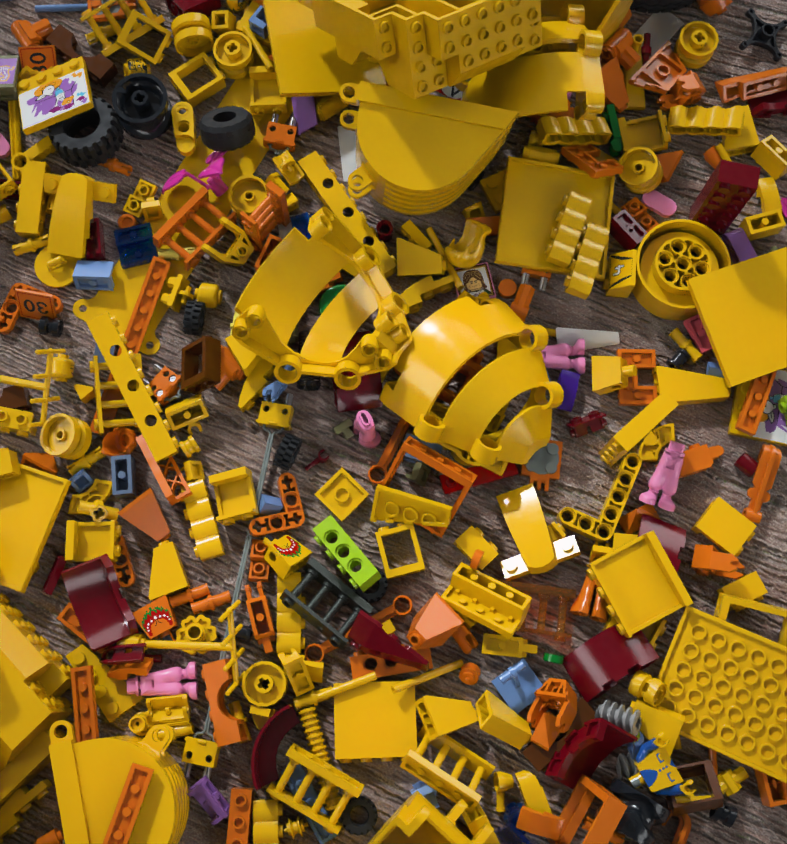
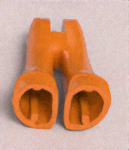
[569,573,608,623]

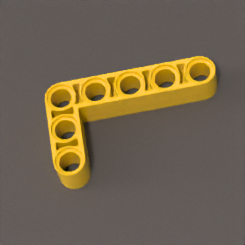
[556,453,642,543]

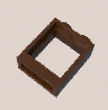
[181,335,221,395]
[665,759,724,816]

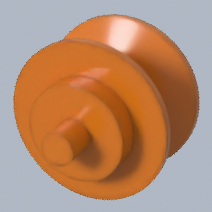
[459,662,481,685]

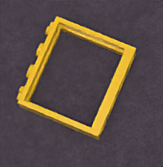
[598,390,679,467]
[713,592,787,647]

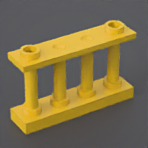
[79,0,166,58]
[89,353,147,435]
[400,725,495,813]
[266,743,365,835]

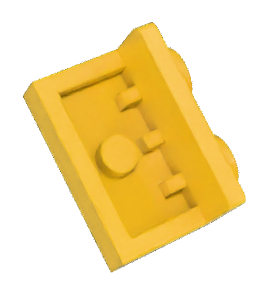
[0,406,37,438]

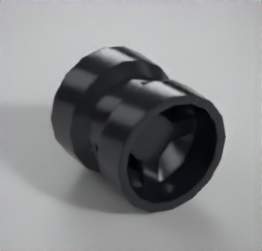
[38,316,64,337]
[709,802,738,828]

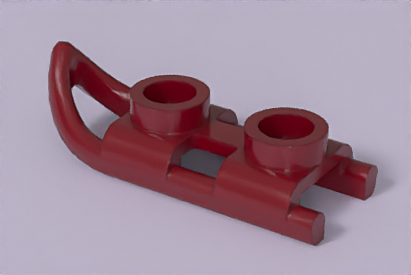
[100,643,147,665]

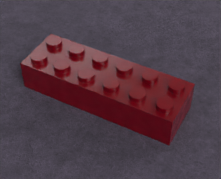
[688,159,761,236]

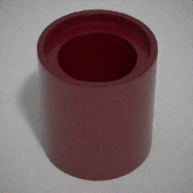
[376,220,393,243]
[734,452,758,477]

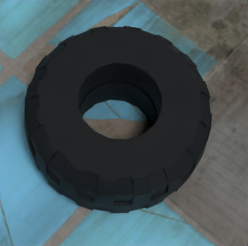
[199,106,256,152]

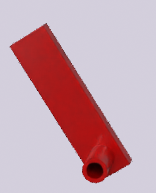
[439,462,518,495]

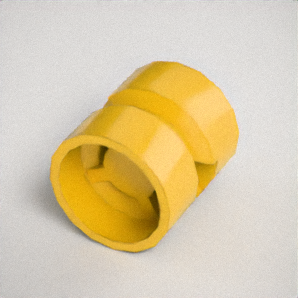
[628,670,668,707]

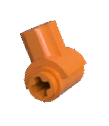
[11,18,53,47]
[601,28,641,71]
[214,345,247,391]

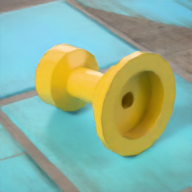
[128,711,150,736]

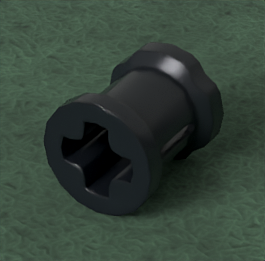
[666,348,691,370]
[234,621,253,643]

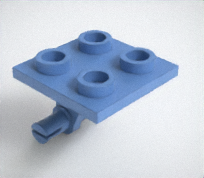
[491,658,543,714]

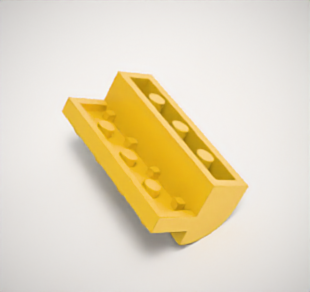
[441,562,532,639]

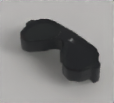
[467,171,485,191]

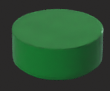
[543,652,564,664]

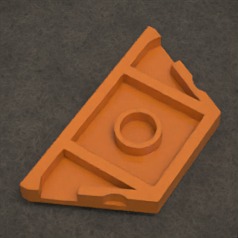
[628,40,687,95]

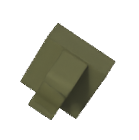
[332,418,354,440]
[405,461,431,487]

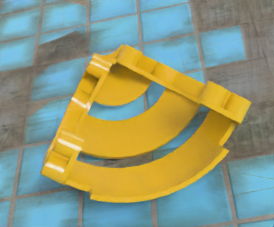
[454,3,605,121]
[232,207,413,390]
[379,296,564,466]

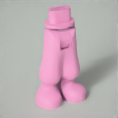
[541,339,585,374]
[353,410,381,449]
[639,440,686,512]
[126,661,198,700]

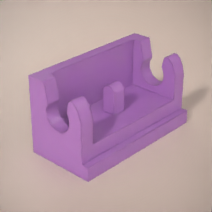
[187,776,230,826]

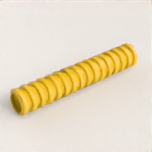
[298,707,341,811]

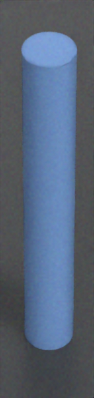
[35,4,88,13]

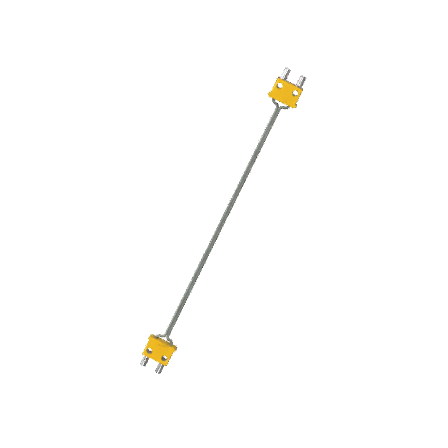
[181,393,294,780]

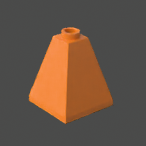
[601,57,629,114]
[118,487,171,542]
[406,592,465,649]

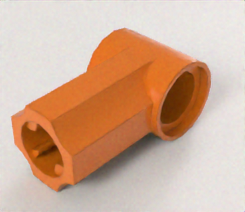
[510,284,535,322]

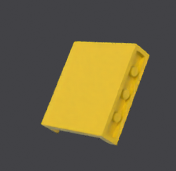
[586,530,693,638]
[333,681,417,763]

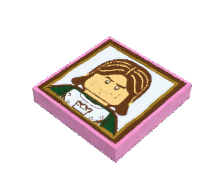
[454,262,496,299]

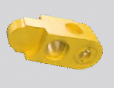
[171,101,197,156]
[514,770,552,814]

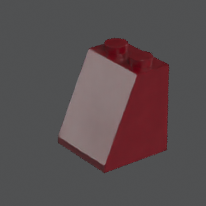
[165,0,221,17]

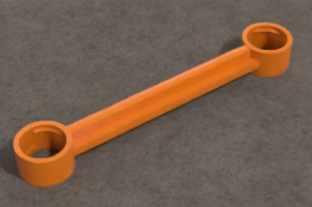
[368,418,410,485]
[304,595,412,662]

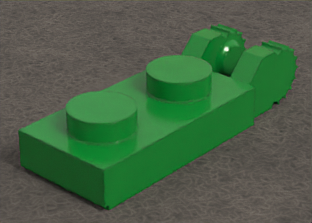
[602,104,623,158]

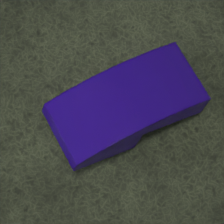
[557,369,580,412]

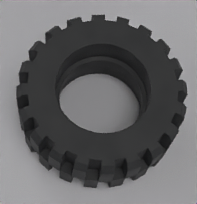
[48,96,124,168]

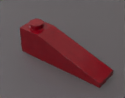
[348,610,429,671]

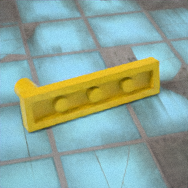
[623,34,646,110]

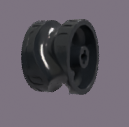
[112,73,172,140]
[594,778,671,844]

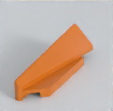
[715,66,787,103]

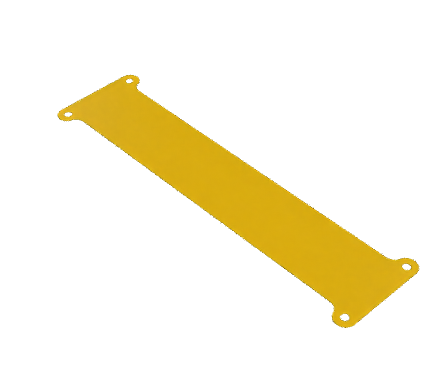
[73,43,293,355]

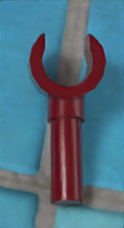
[304,449,329,471]

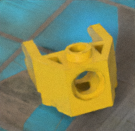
[201,216,254,266]

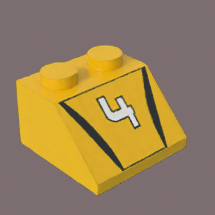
[603,249,637,298]

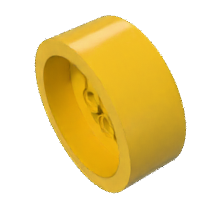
[632,219,731,320]

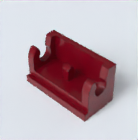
[610,209,647,251]
[86,218,106,261]

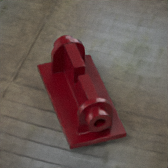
[565,410,607,438]

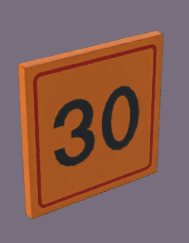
[18,45,58,71]
[15,288,57,320]

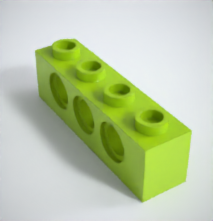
[312,515,382,592]

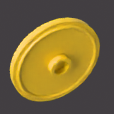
[34,246,81,288]

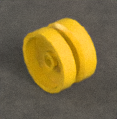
[171,12,214,57]
[674,21,719,69]
[213,31,256,80]
[619,146,663,194]
[228,175,267,221]
[40,413,92,460]
[241,661,288,707]

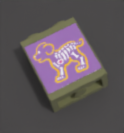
[0,55,21,101]

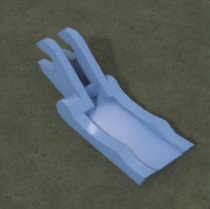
[262,365,294,403]

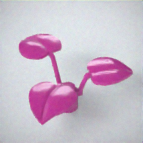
[162,151,228,197]

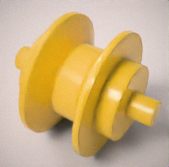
[283,816,308,840]

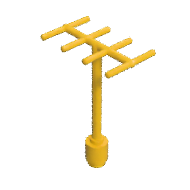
[0,348,66,428]
[116,600,245,696]

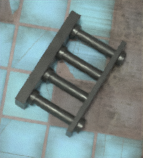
[280,557,374,649]

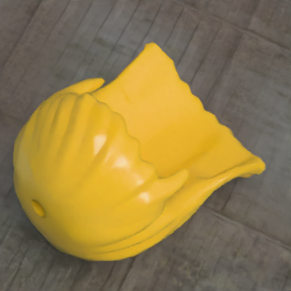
[445,219,492,269]

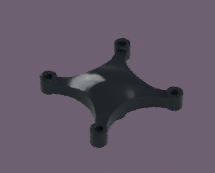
[739,8,787,62]

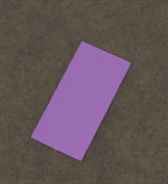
[291,96,318,136]

